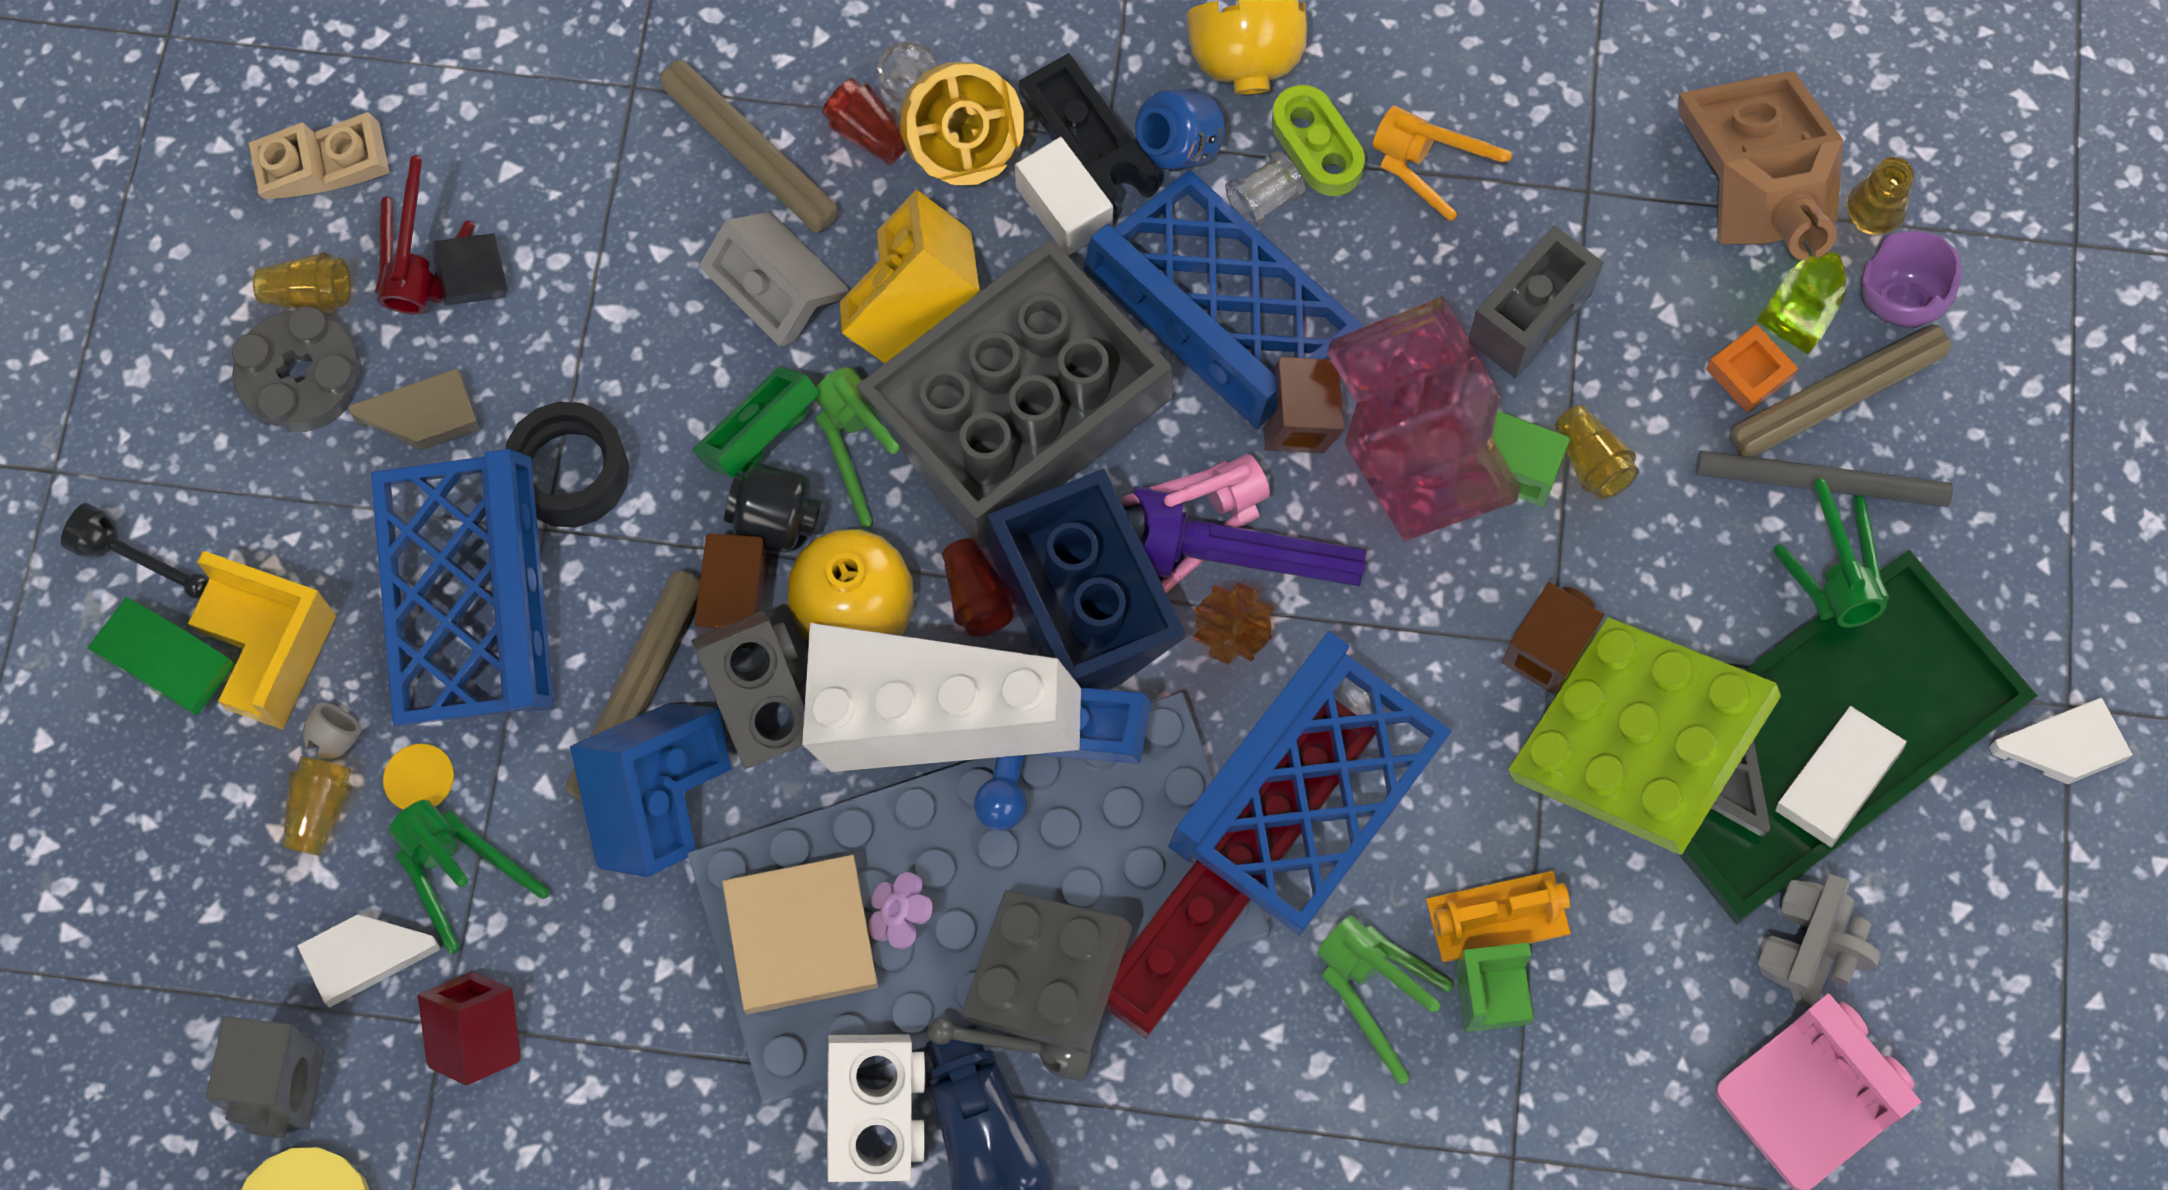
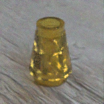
[1847,157,1914,235]
[253,252,352,313]
[1555,405,1639,500]
[282,756,353,856]

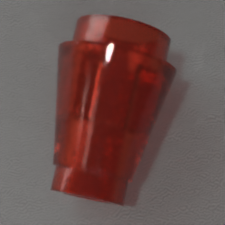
[822,78,907,165]
[941,538,1014,637]

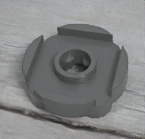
[232,306,362,432]

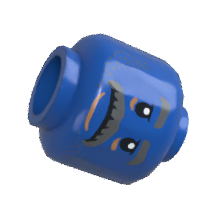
[1135,88,1225,169]

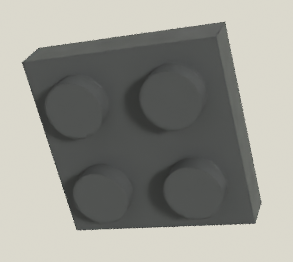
[961,890,1133,1054]

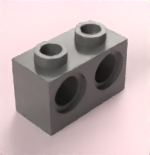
[691,611,806,770]

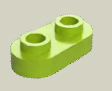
[1271,85,1365,196]

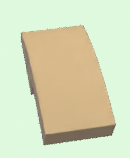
[249,112,390,199]

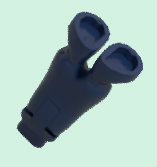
[926,1026,1053,1190]

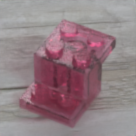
[1327,296,1520,541]

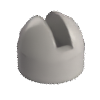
[302,703,361,759]

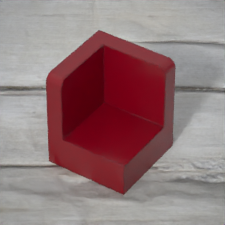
[417,971,521,1086]

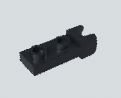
[1019,53,1158,218]

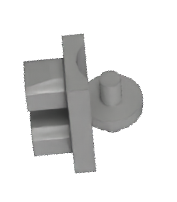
[1759,874,1882,1008]

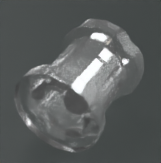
[1225,150,1306,228]

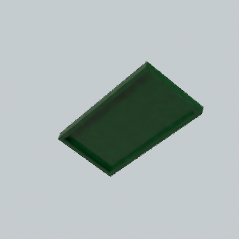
[1678,549,2038,925]

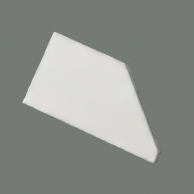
[1989,697,2133,784]
[297,914,441,1007]

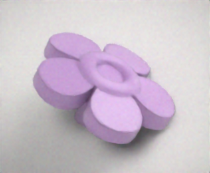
[868,872,933,949]

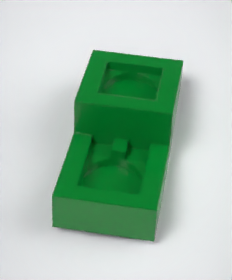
[87,597,236,716]

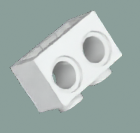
[827,1034,925,1182]

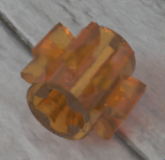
[1193,582,1274,665]

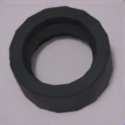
[505,401,629,528]

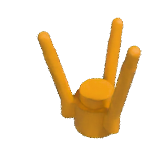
[1372,105,1512,221]

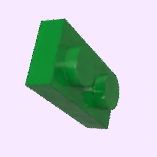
[692,366,820,478]

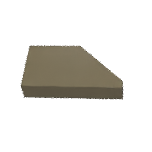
[348,368,480,450]

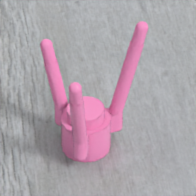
[1122,453,1270,593]

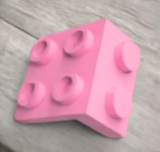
[1715,993,1921,1190]

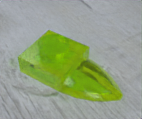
[1756,252,1846,355]

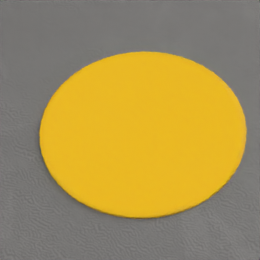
[383,744,454,810]

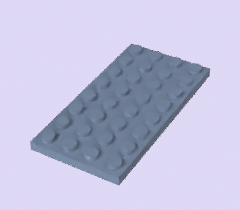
[687,692,1270,1106]

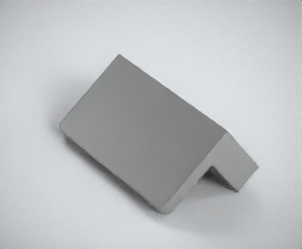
[699,212,849,347]

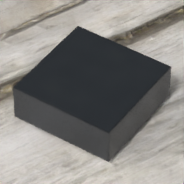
[432,233,508,305]

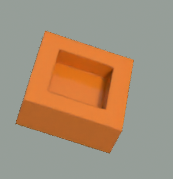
[1706,324,1799,414]

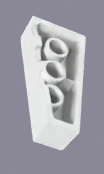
[802,623,1081,772]

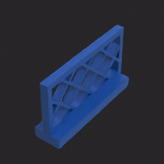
[1083,169,1364,429]
[371,449,555,726]
[1168,631,1452,936]

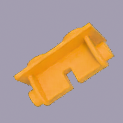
[1425,871,1571,963]

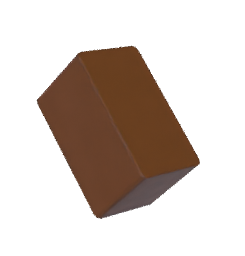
[694,533,769,649]

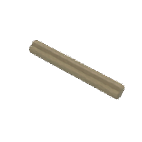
[660,60,838,233]
[1729,324,1952,457]
[566,570,700,802]

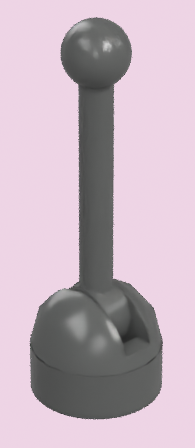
[928,1017,1092,1081]

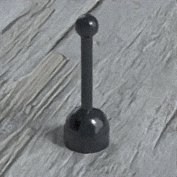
[61,503,209,599]

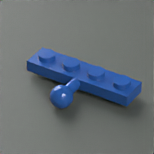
[974,688,1152,831]

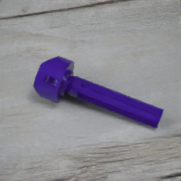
[1132,486,1366,586]

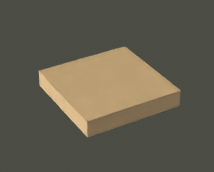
[722,855,878,1015]

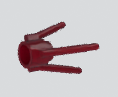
[375,155,475,315]

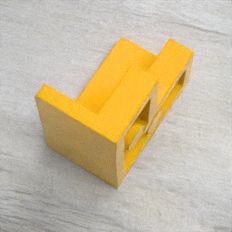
[840,189,980,364]
[188,551,337,730]

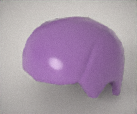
[1861,230,1962,328]

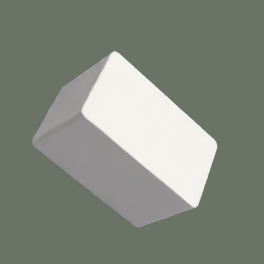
[1015,137,1113,256]

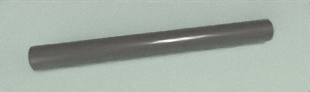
[1696,450,1953,507]

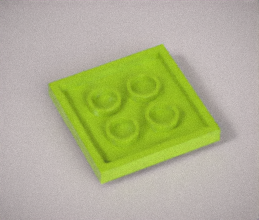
[1508,617,1781,855]

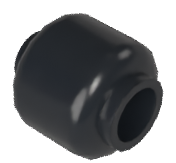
[724,464,821,553]

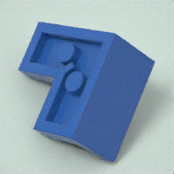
[570,703,732,877]

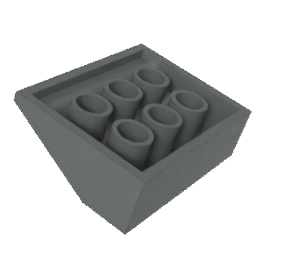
[856,239,1172,548]

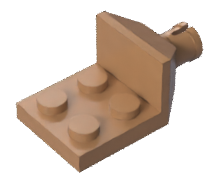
[1678,70,1843,260]

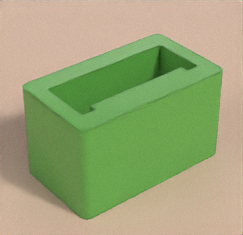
[1454,405,1570,507]

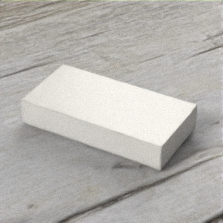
[1776,706,1907,848]

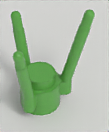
[815,367,899,528]
[1317,915,1453,1085]

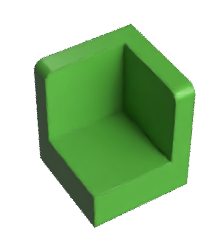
[1454,943,1534,1032]

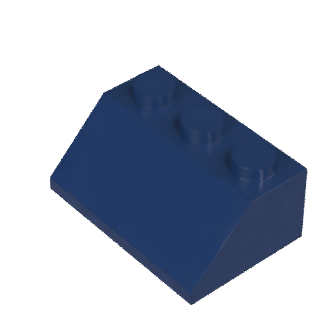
[985,468,1186,690]

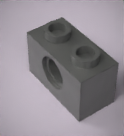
[1467,225,1603,379]
[205,1016,325,1138]

